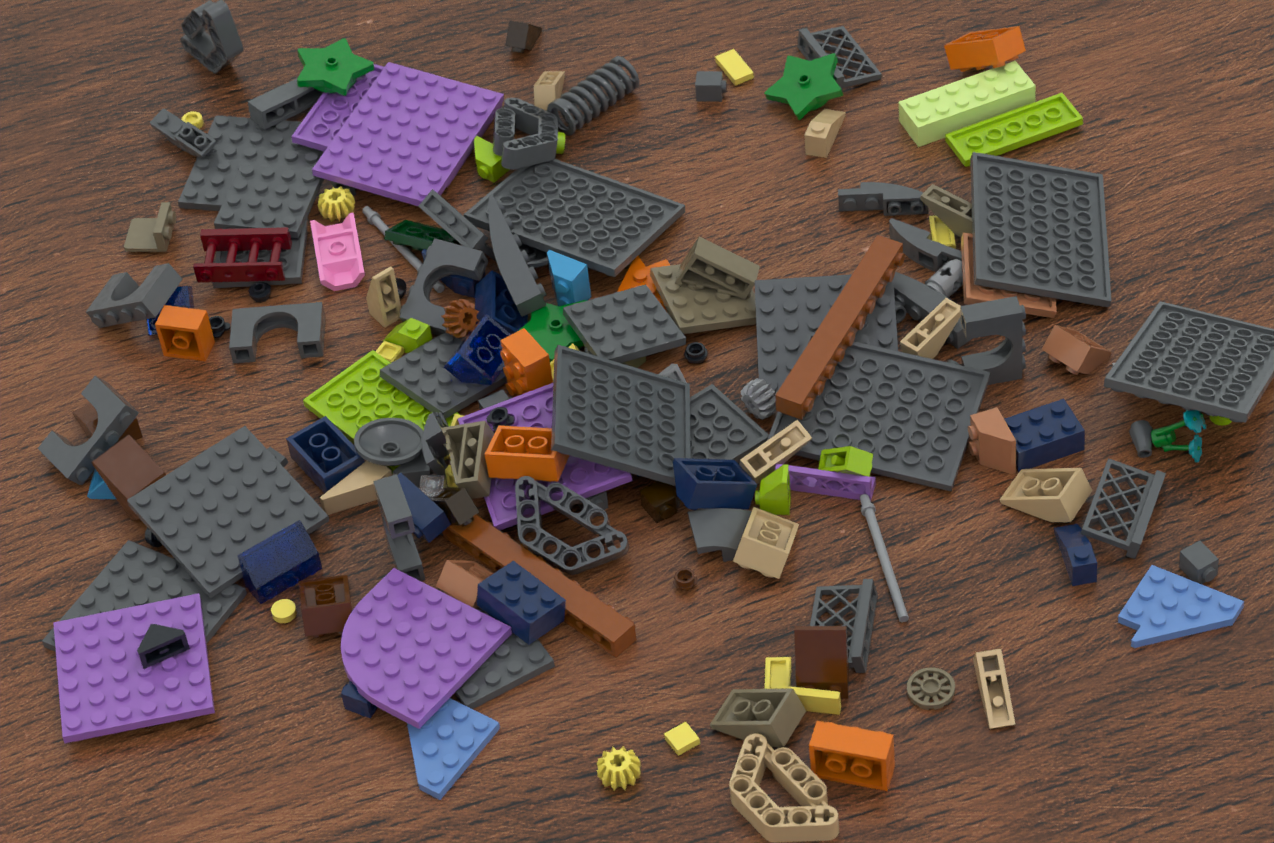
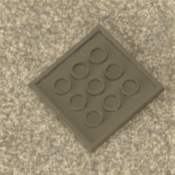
[650,264,756,334]

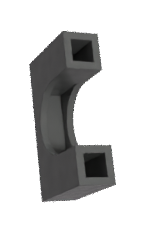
[400,238,489,336]
[86,263,183,328]
[960,296,1026,385]
[229,302,326,363]
[38,376,139,486]
[373,474,425,581]

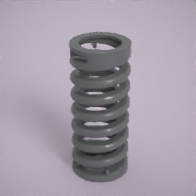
[547,56,639,136]

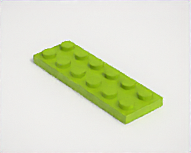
[945,93,1083,167]

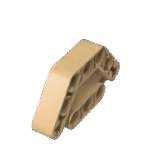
[729,733,839,842]

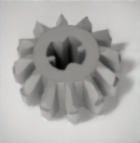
[740,378,776,420]

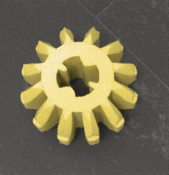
[318,186,355,222]
[597,746,641,791]

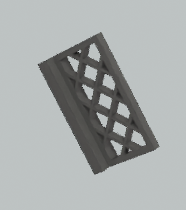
[797,26,882,91]
[419,189,497,262]
[1080,458,1166,559]
[810,579,878,673]

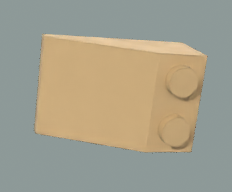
[1000,468,1092,523]
[733,507,799,579]

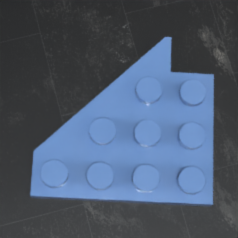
[1118,565,1244,648]
[407,698,500,800]

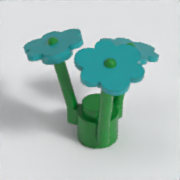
[1151,410,1207,463]

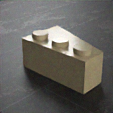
[675,237,760,298]
[442,421,495,499]

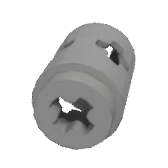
[925,259,963,298]

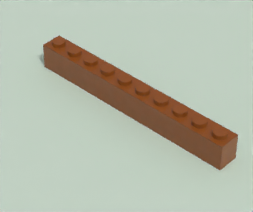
[775,235,905,420]
[443,514,637,658]

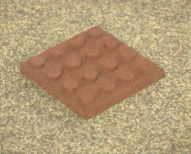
[961,232,1057,318]

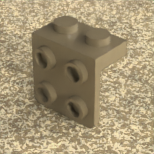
[124,202,176,252]

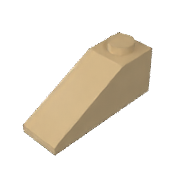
[534,71,565,111]
[804,109,845,158]
[366,266,401,328]
[900,298,961,359]
[739,420,812,484]
[320,461,393,515]
[973,649,1015,729]

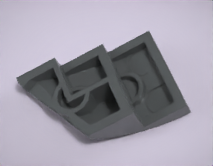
[422,411,449,481]
[688,508,752,562]

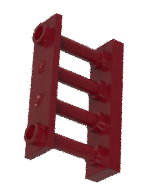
[193,227,292,283]

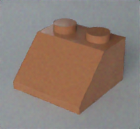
[1042,325,1112,375]
[968,407,1016,474]
[436,560,494,609]

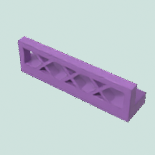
[775,464,876,501]

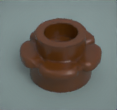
[673,568,698,591]

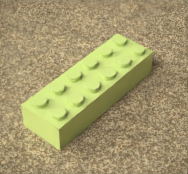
[898,61,1036,147]

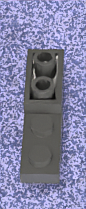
[149,108,217,158]
[838,182,929,216]
[889,218,962,272]

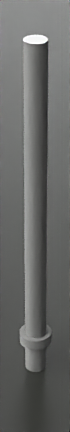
[362,206,445,293]
[859,494,909,622]

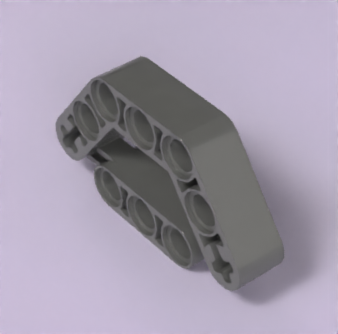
[180,0,243,74]
[493,98,558,169]
[515,476,629,575]

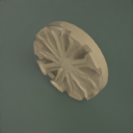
[907,668,955,710]

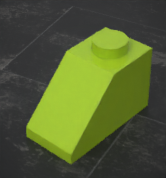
[474,136,510,183]
[383,318,432,354]
[818,446,873,477]
[755,464,791,515]

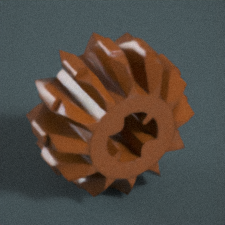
[441,299,480,338]

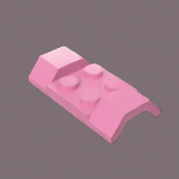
[310,213,365,291]

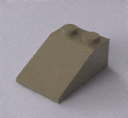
[710,688,806,747]

